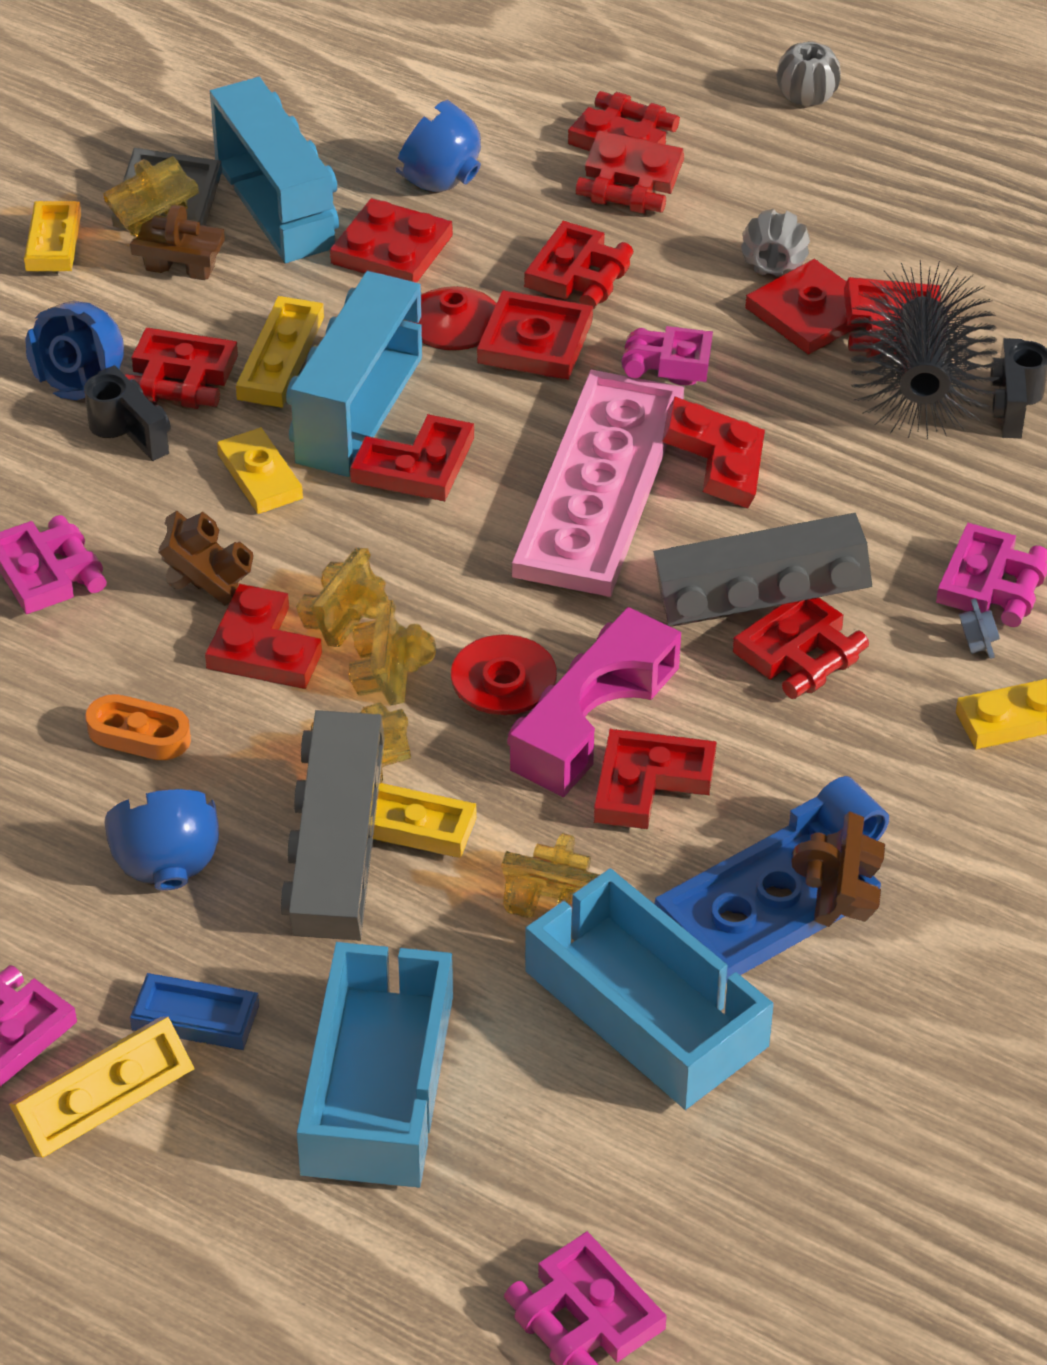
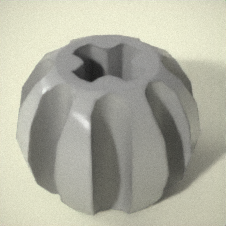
[776,41,841,106]
[741,209,810,278]

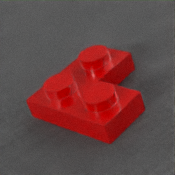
[662,396,765,508]
[350,414,474,502]
[205,583,322,689]
[594,728,717,829]

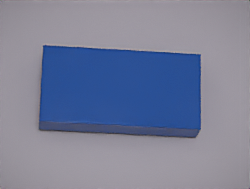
[130,973,259,1050]

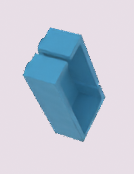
[210,76,339,263]
[286,271,422,477]
[525,868,774,1110]
[297,942,453,1188]

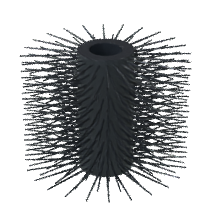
[851,260,1000,439]

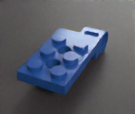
[655,776,889,983]

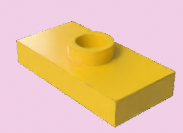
[24,201,81,271]
[217,427,303,514]

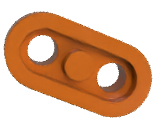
[86,694,191,760]

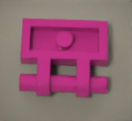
[621,326,713,386]
[0,515,107,615]
[936,522,1047,627]
[0,965,77,1087]
[504,1231,667,1365]

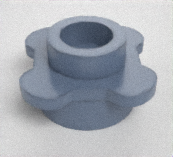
[959,598,1000,659]

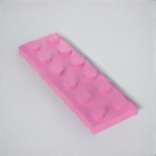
[512,370,684,597]

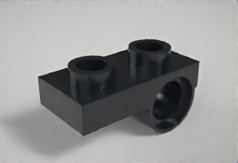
[990,338,1047,439]
[84,365,171,461]

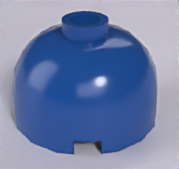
[396,100,481,193]
[25,301,124,401]
[104,789,219,890]

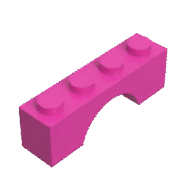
[507,607,681,798]

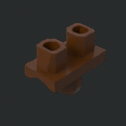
[130,205,225,280]
[158,510,254,606]
[791,811,885,927]

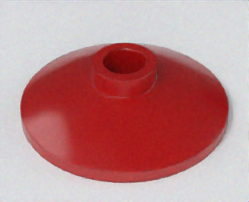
[408,286,496,351]
[451,634,557,715]

